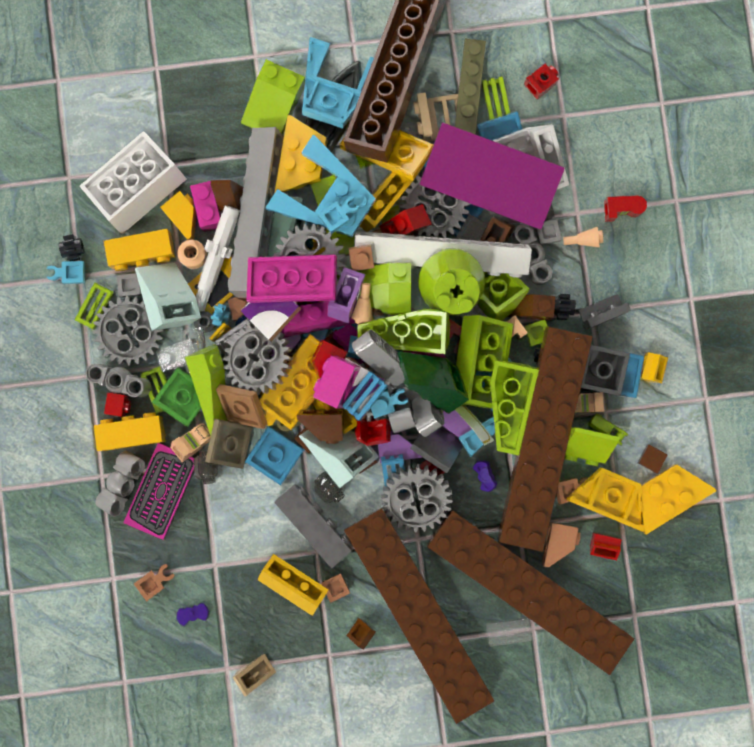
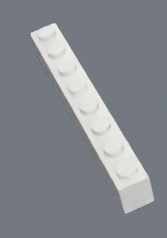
[354,231,532,277]

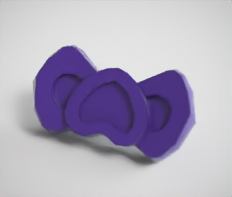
[473,460,497,492]
[176,603,209,626]

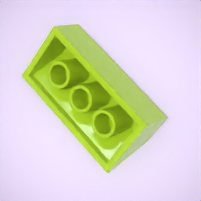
[456,315,513,409]

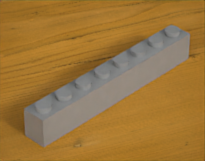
[228,127,284,298]

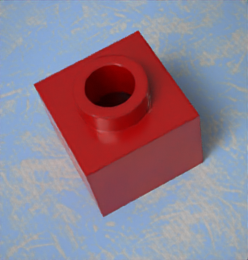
[104,392,131,417]

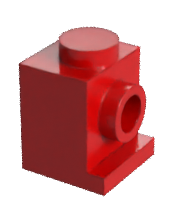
[524,63,559,100]

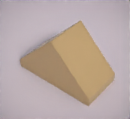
[233,654,276,697]

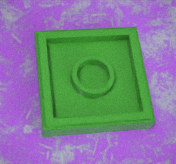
[152,367,202,427]

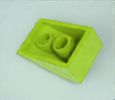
[241,59,305,134]
[564,427,620,467]

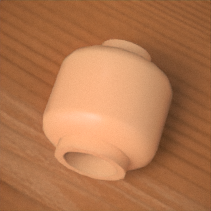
[177,239,207,269]

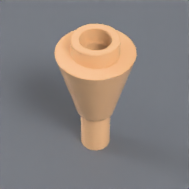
[563,227,603,248]
[351,283,373,324]

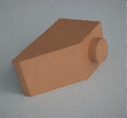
[541,522,580,567]

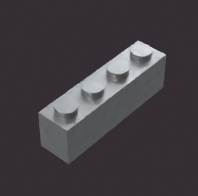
[274,484,352,568]

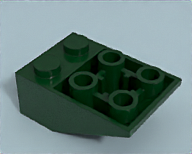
[397,352,469,414]

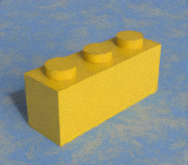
[360,171,413,232]
[104,229,175,271]
[94,412,166,451]
[258,554,328,616]

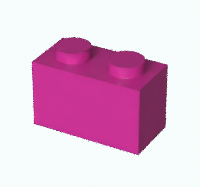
[190,181,222,232]
[313,356,361,408]

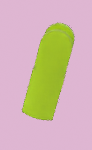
[588,413,629,446]

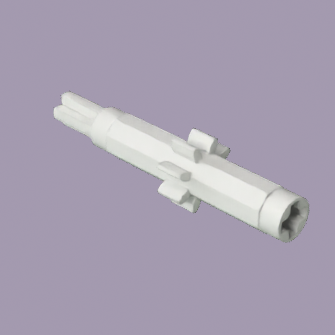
[196,205,240,311]

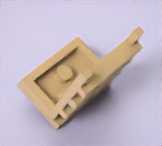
[413,92,458,142]

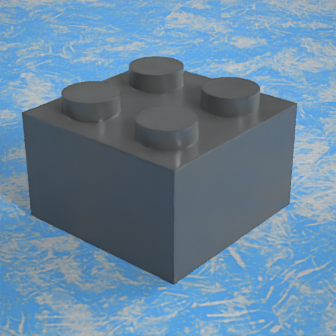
[581,345,630,396]

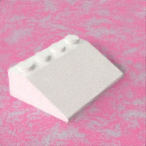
[80,131,186,234]

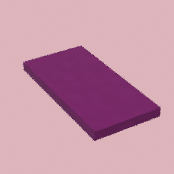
[419,122,565,230]

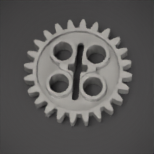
[401,175,470,238]
[274,223,346,283]
[92,296,164,366]
[223,324,293,395]
[381,464,453,532]

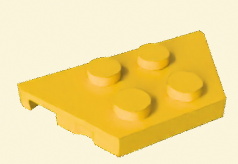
[274,115,328,193]
[641,464,716,535]
[567,467,644,532]

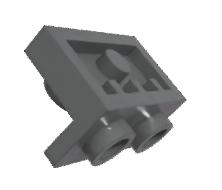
[579,294,631,330]

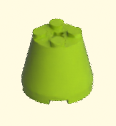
[418,248,485,315]

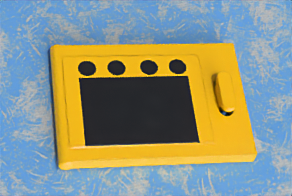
[188,256,234,314]

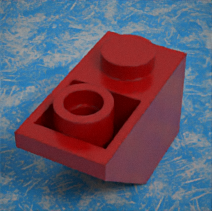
[379,204,431,235]
[311,340,347,379]

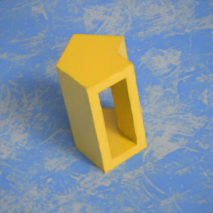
[640,352,668,384]

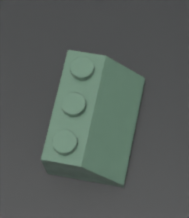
[267,197,305,257]

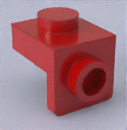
[355,419,391,446]

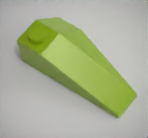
[337,263,411,315]
[477,271,529,321]
[358,309,450,354]
[185,344,228,436]
[490,360,539,456]

